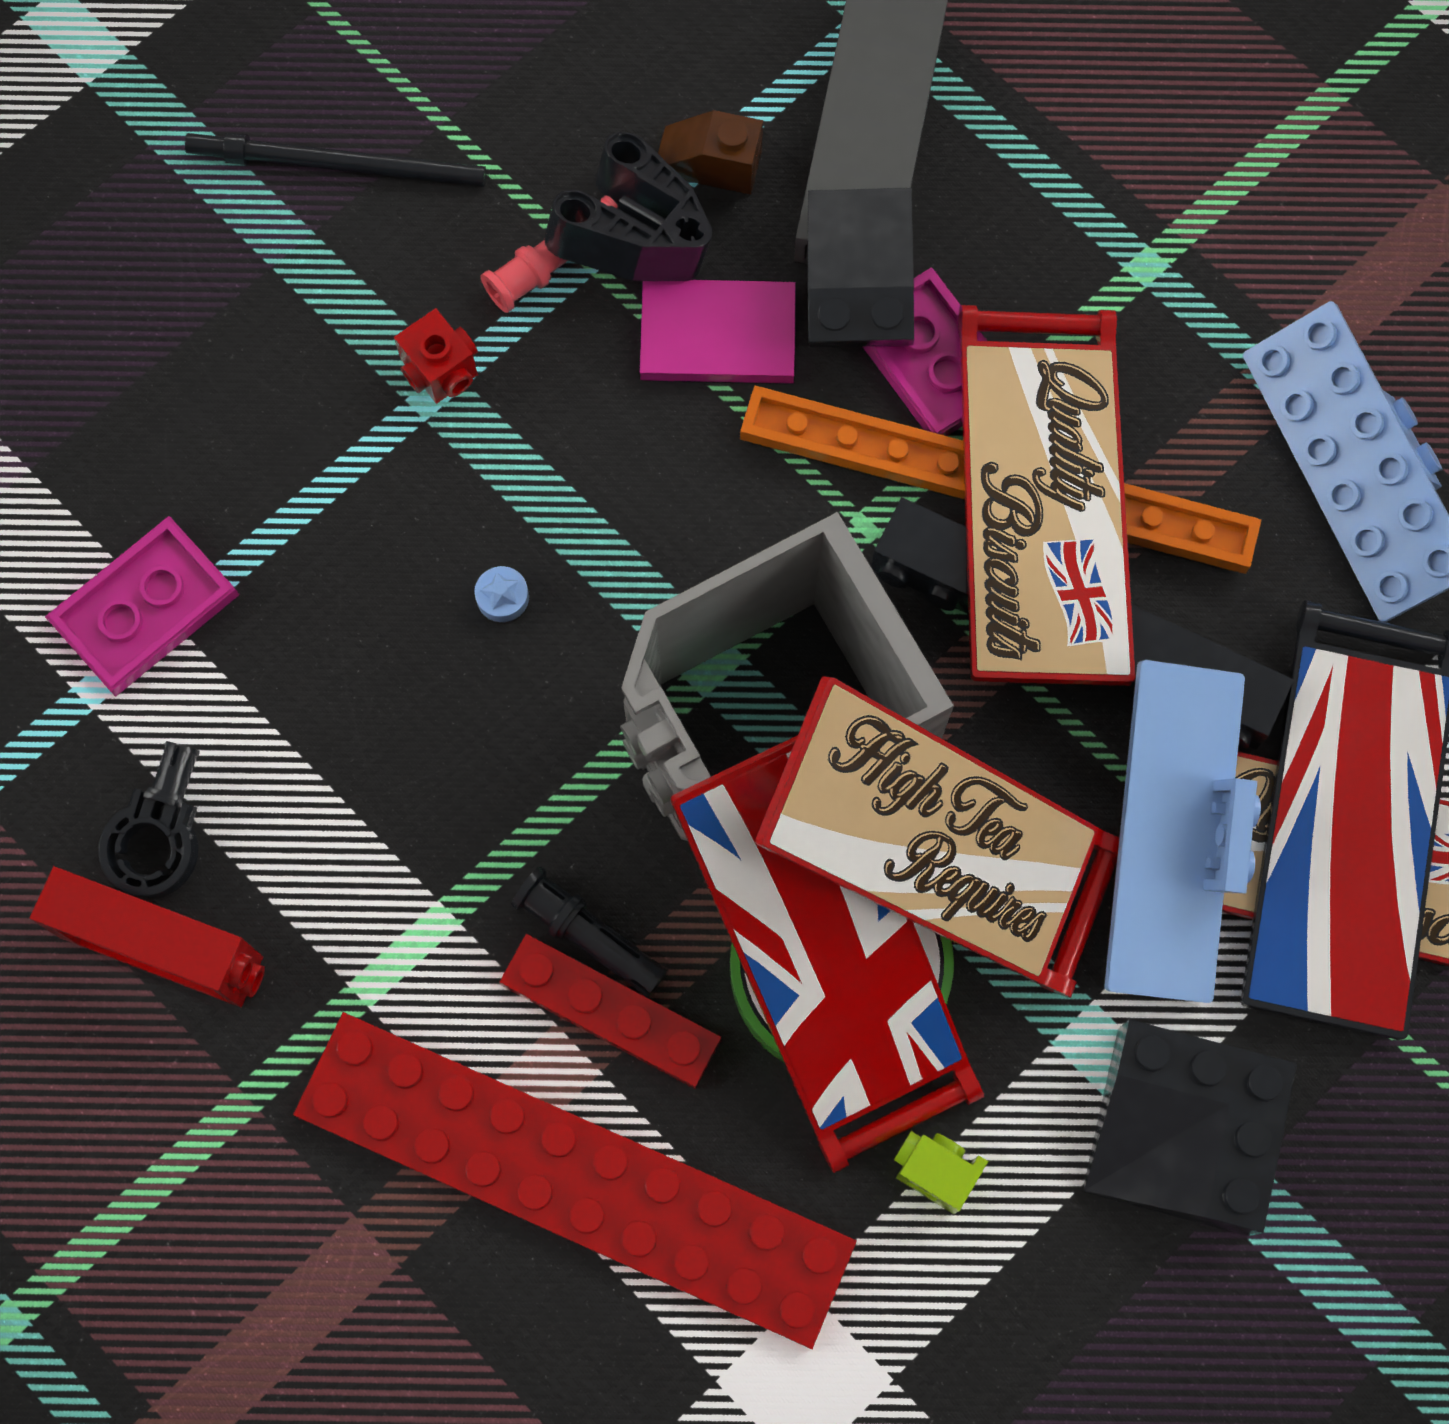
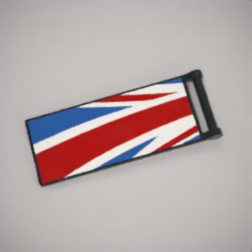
[1240,600,1449,1040]

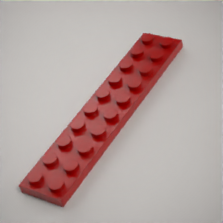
[293,1012,857,1350]

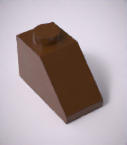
[658,110,763,195]

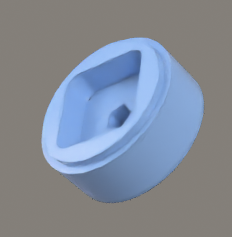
[475,566,529,622]

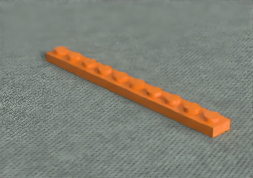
[740,385,1262,574]

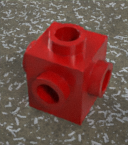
[394,308,478,404]

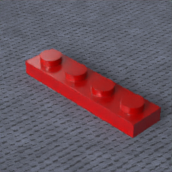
[499,934,721,1089]

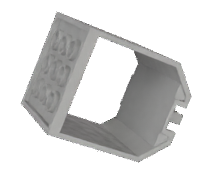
[620,512,954,841]

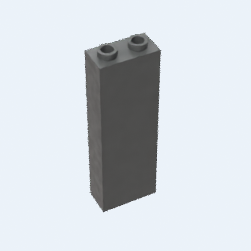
[794,0,948,264]

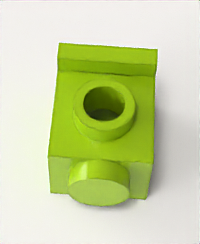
[894,1131,989,1214]

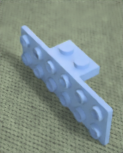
[1243,301,1449,622]
[1104,660,1261,1003]

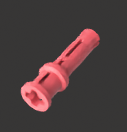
[481,195,618,313]

